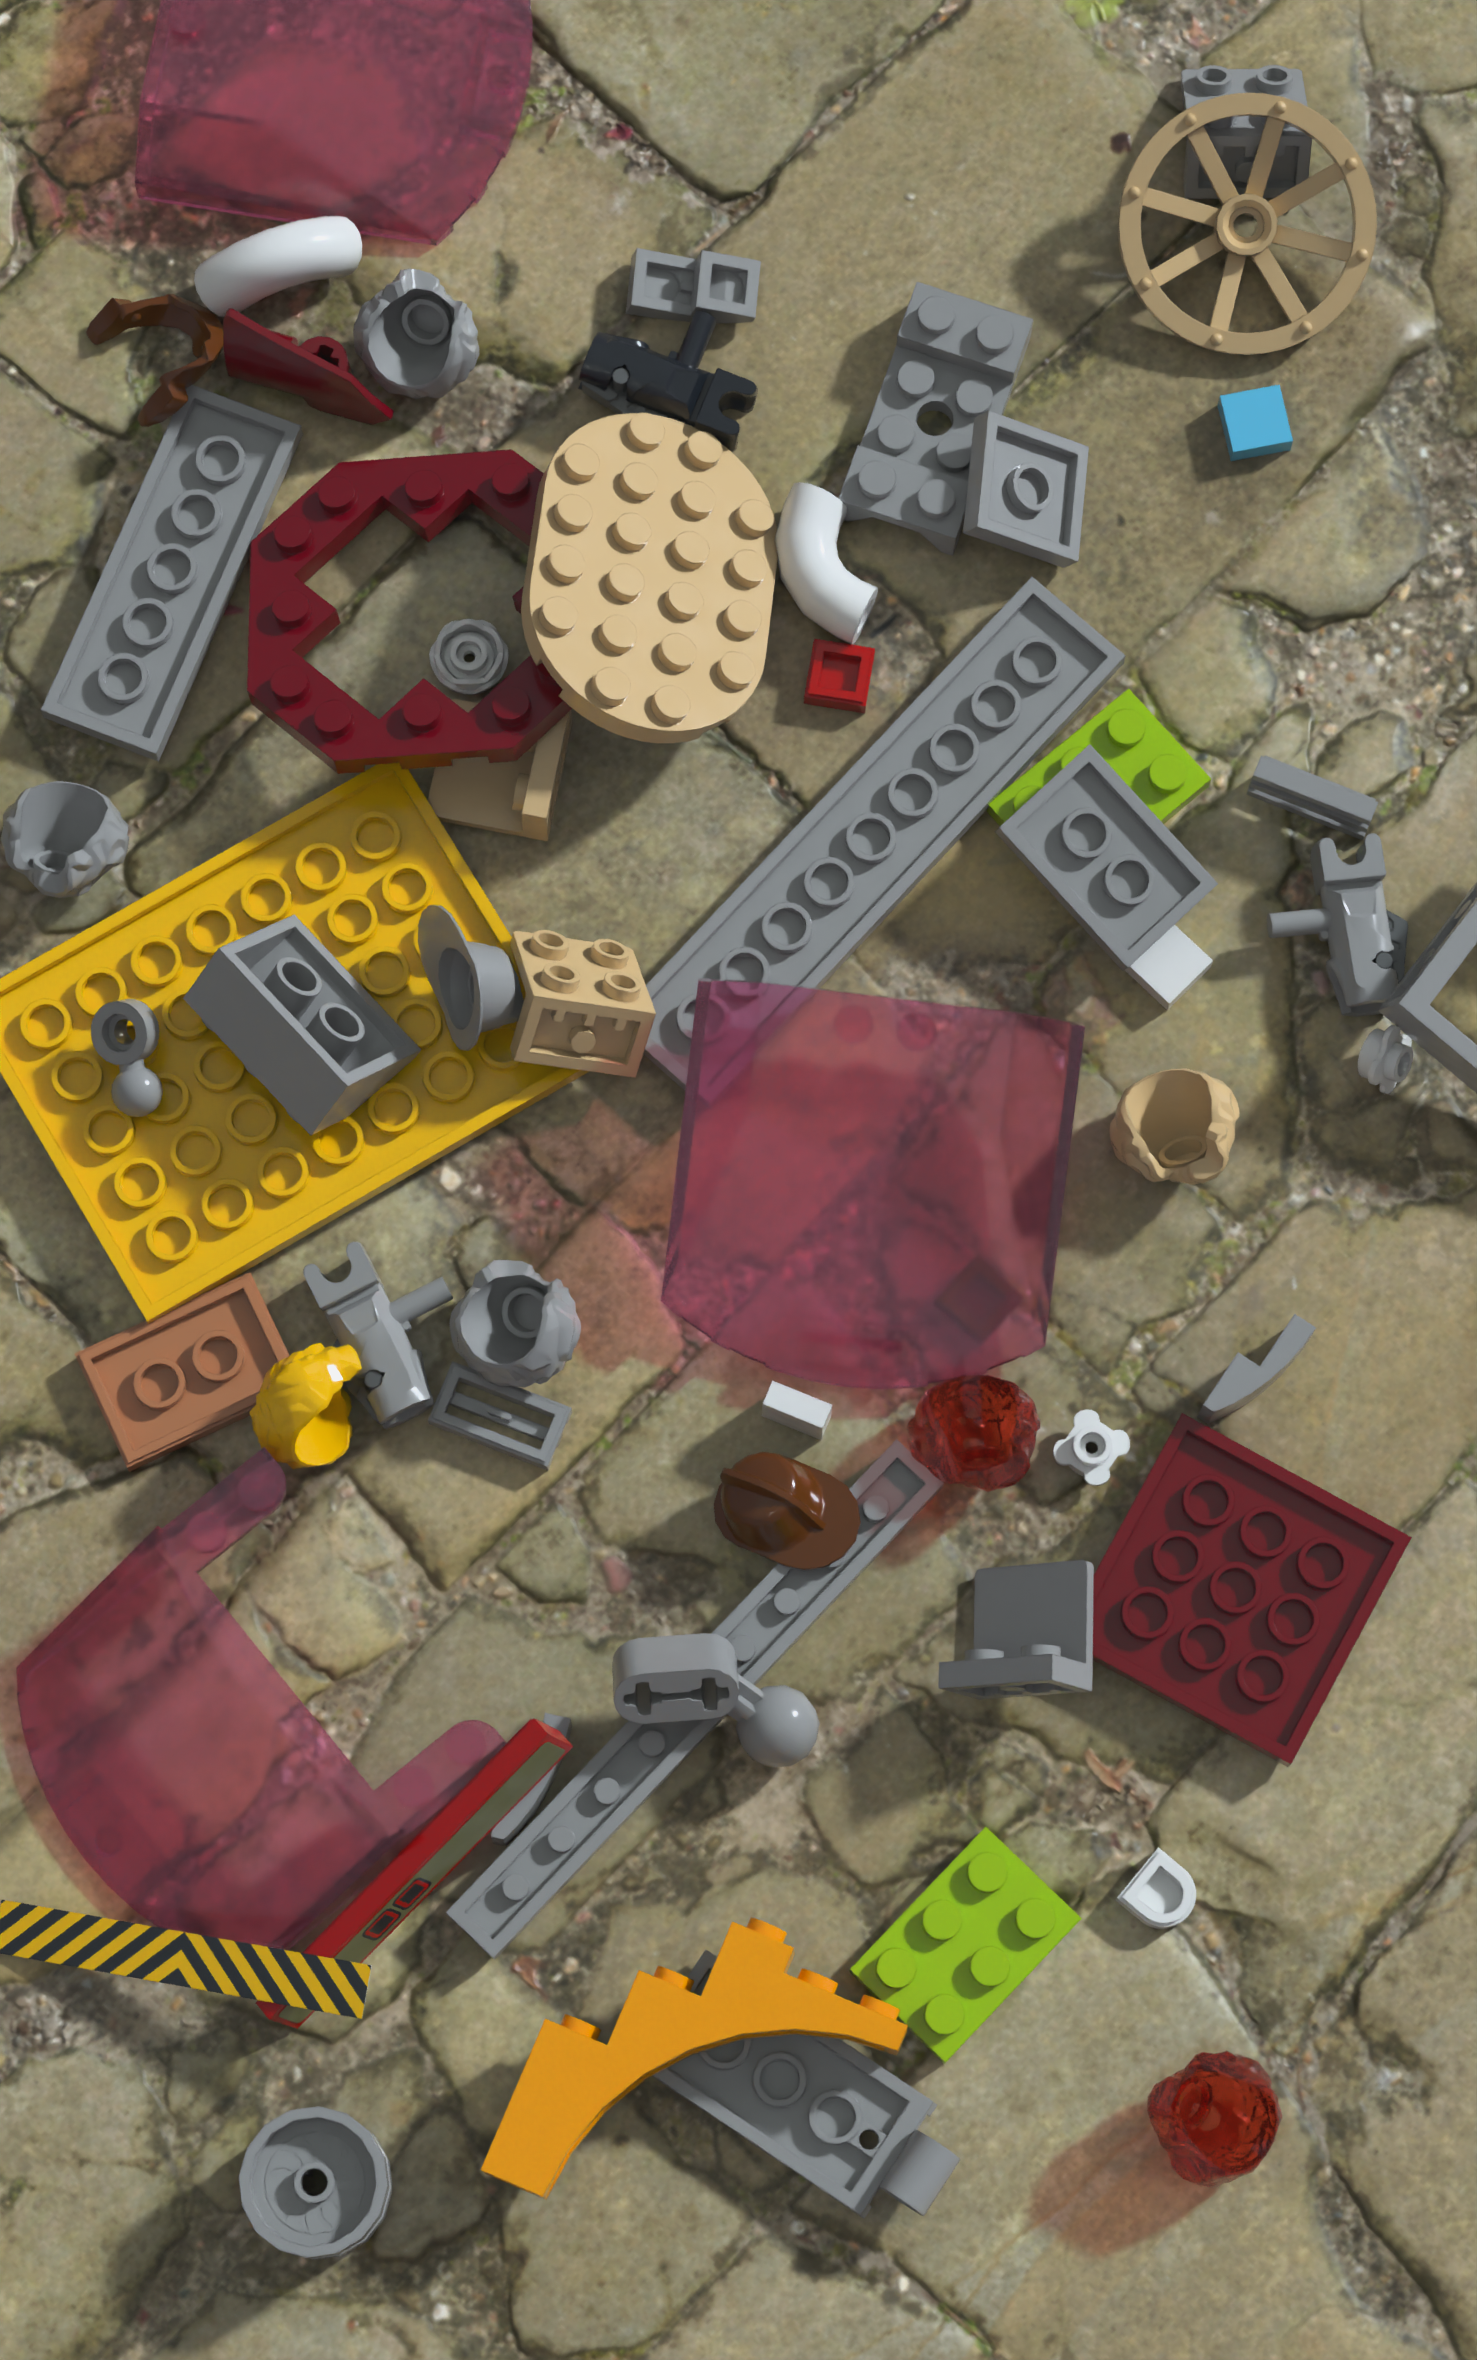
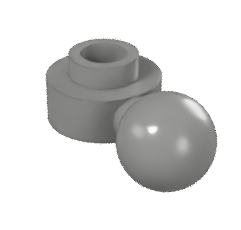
[91,999,163,1117]

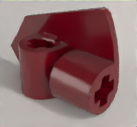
[223,308,394,425]

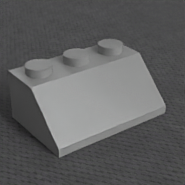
[183,915,421,1136]

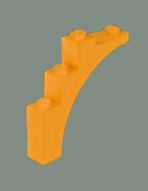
[481,1917,908,2200]

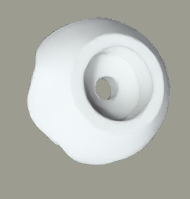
[429,619,509,695]

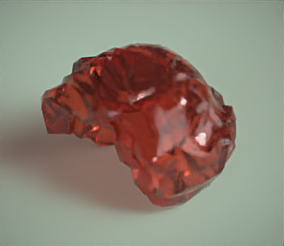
[907,1375,1040,1492]
[1147,2051,1282,2188]

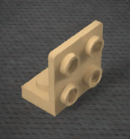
[428,699,573,841]
[510,930,656,1078]

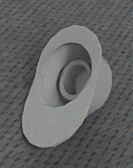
[418,905,524,1051]

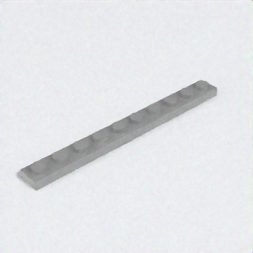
[446,1439,944,1960]

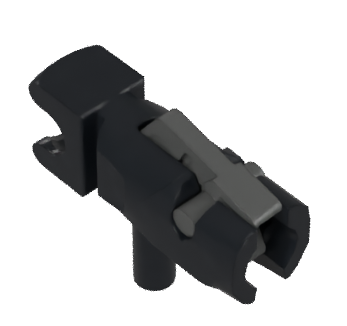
[578,311,758,452]

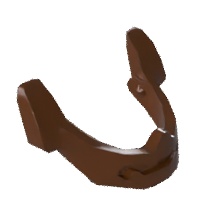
[86,294,223,427]

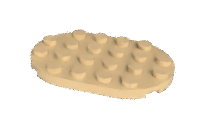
[521,413,778,743]

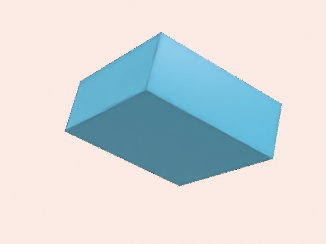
[1217,385,1293,461]

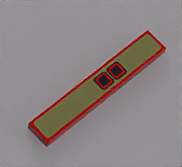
[256,1718,573,2029]

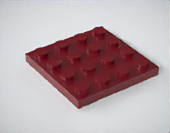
[1093,1413,1412,1767]

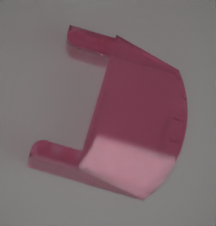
[16,1447,507,1950]

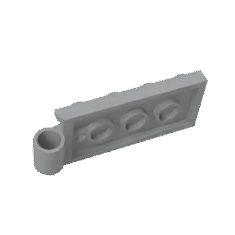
[653,1949,960,2219]

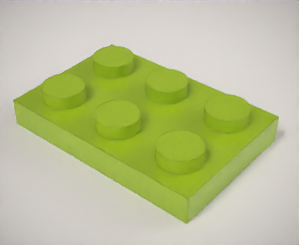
[987,688,1211,826]
[849,1827,1082,2064]

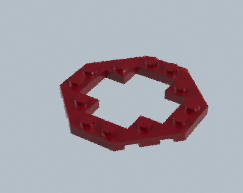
[247,449,573,774]

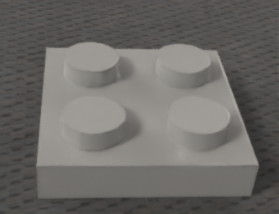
[963,410,1089,568]

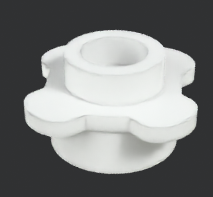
[1358,1025,1413,1094]
[1053,1409,1130,1486]

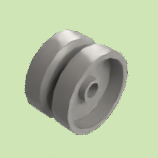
[239,2106,393,2260]

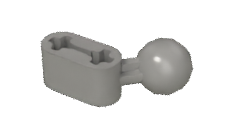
[612,1633,820,1768]

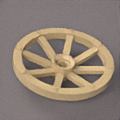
[1117,93,1377,355]

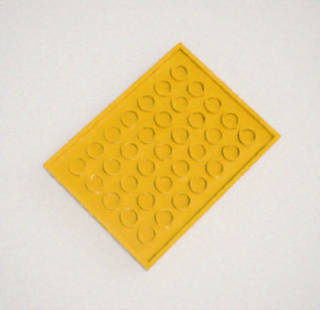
[0,763,590,1324]

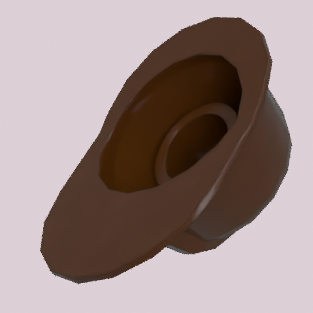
[714,1452,861,1571]

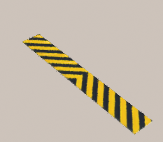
[0,1900,372,2019]

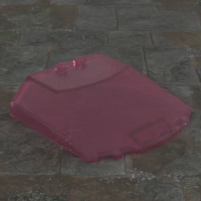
[135,0,533,246]
[661,978,1085,1389]

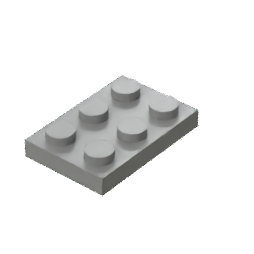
[995,744,1218,971]

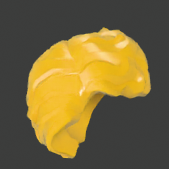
[249,1343,362,1469]

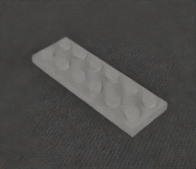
[41,385,303,762]

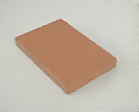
[75,1272,290,1472]

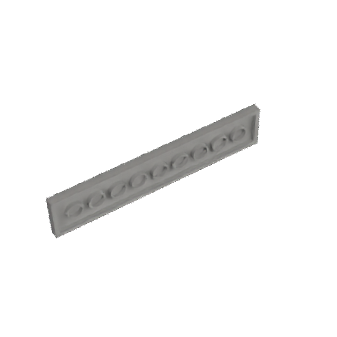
[643,577,1125,1110]

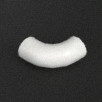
[194,216,362,317]
[774,482,878,645]

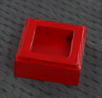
[804,639,875,714]

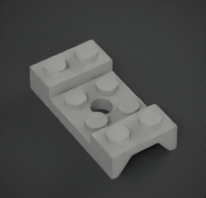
[838,282,1033,556]

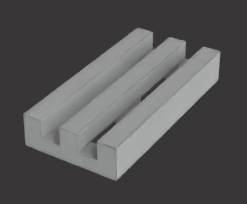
[1247,755,1378,840]
[428,1361,572,1471]

